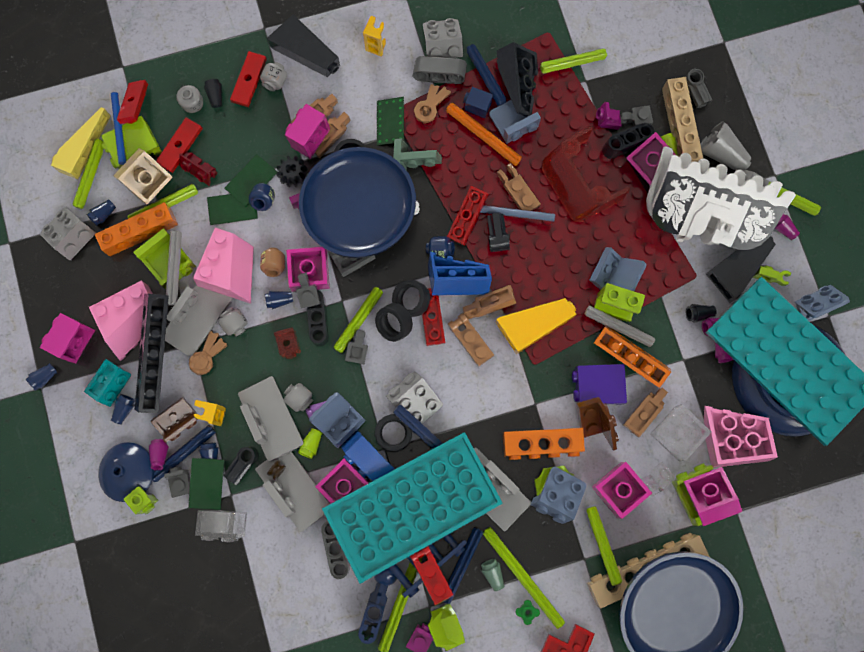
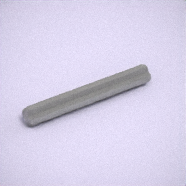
[166,230,182,306]
[585,306,655,347]

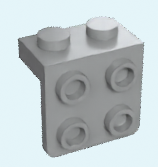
[423,18,463,58]
[40,207,96,260]
[386,371,443,424]

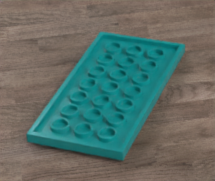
[706,277,864,446]
[322,432,503,584]

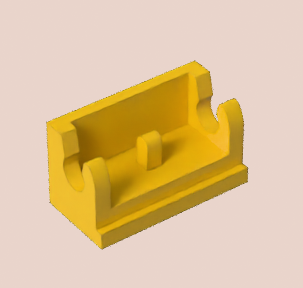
[363,16,386,57]
[194,400,226,426]

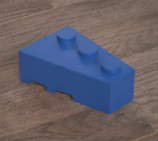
[428,252,492,296]
[341,430,395,481]

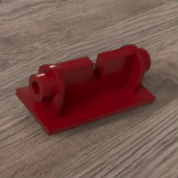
[179,152,218,186]

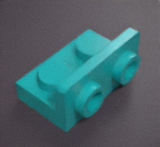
[84,359,131,407]

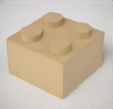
[113,149,172,204]

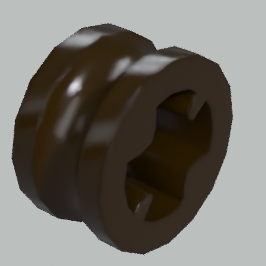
[267,460,286,480]

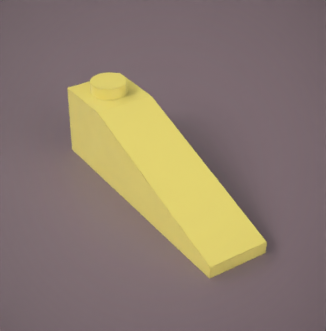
[51,107,111,180]

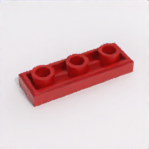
[230,51,267,108]
[117,80,148,124]
[156,118,203,174]
[447,186,489,246]
[419,288,445,346]

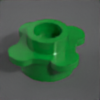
[515,600,540,625]

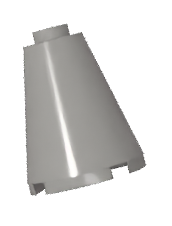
[700,122,751,171]

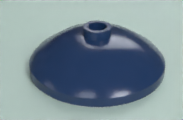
[98,442,155,502]

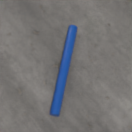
[111,92,126,165]

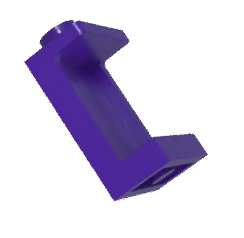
[572,364,627,405]

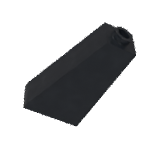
[267,14,340,77]
[706,236,776,303]

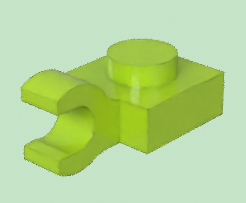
[753,266,791,286]

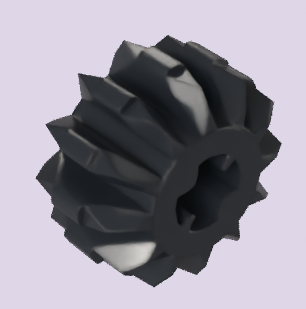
[276,155,308,188]

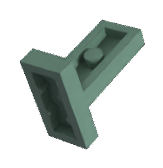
[393,138,442,169]

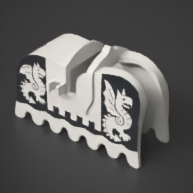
[646,146,796,250]

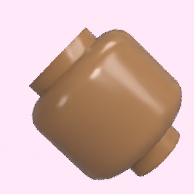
[260,248,285,277]

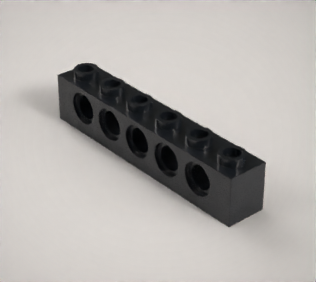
[134,293,169,413]

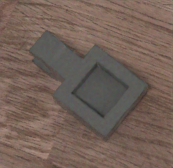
[621,105,653,127]
[296,272,320,308]
[345,330,368,365]

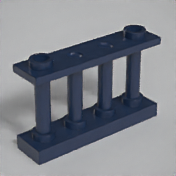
[389,534,467,598]

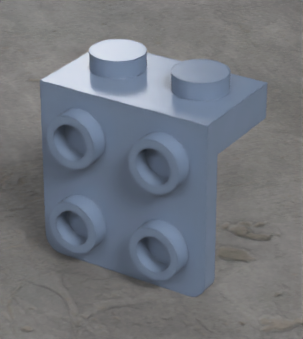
[489,100,541,144]
[590,247,647,291]
[795,285,850,321]
[309,392,366,448]
[530,467,586,524]

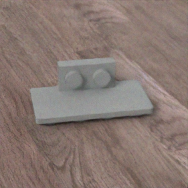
[165,285,233,357]
[238,376,303,462]
[474,448,531,531]
[255,451,330,532]

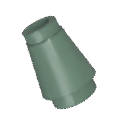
[481,559,505,591]

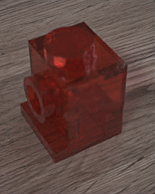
[274,327,301,359]

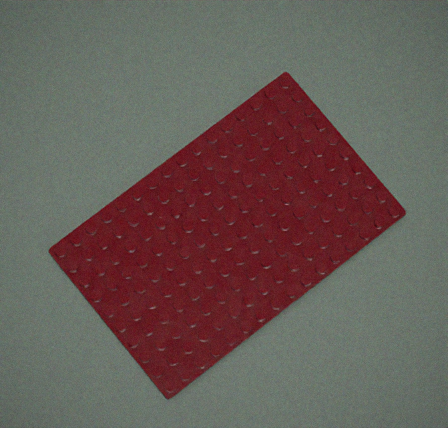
[404,32,697,365]

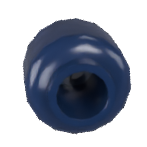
[248,183,275,211]
[426,236,455,258]

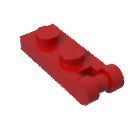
[410,546,454,606]

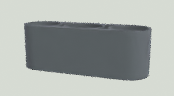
[412,56,467,84]
[321,521,350,579]

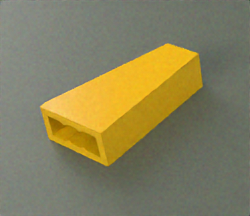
[495,298,576,354]

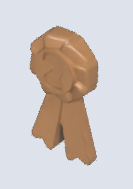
[414,84,451,123]
[189,331,227,375]

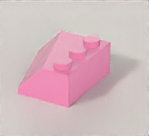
[193,228,254,304]
[89,280,153,361]
[703,406,778,468]

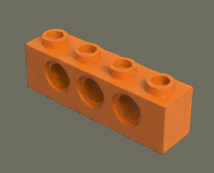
[95,202,178,256]
[594,326,671,388]
[503,428,585,460]

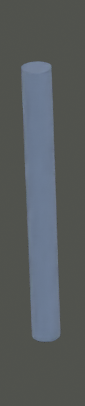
[481,205,555,222]

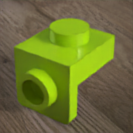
[124,487,158,515]

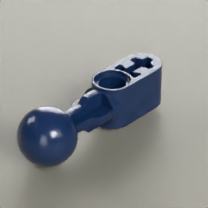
[358,568,397,644]

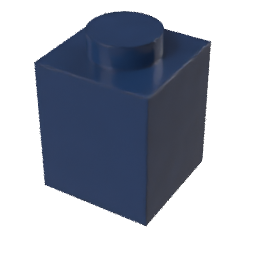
[463,87,493,118]

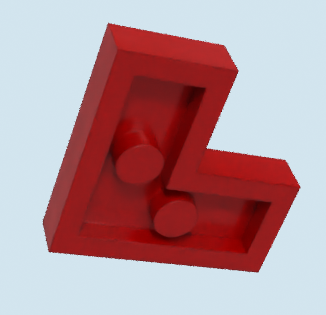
[541,624,595,652]

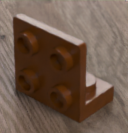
[576,397,619,451]

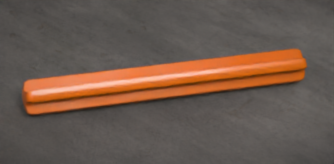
[446,103,522,166]

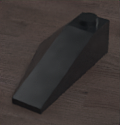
[497,42,538,117]

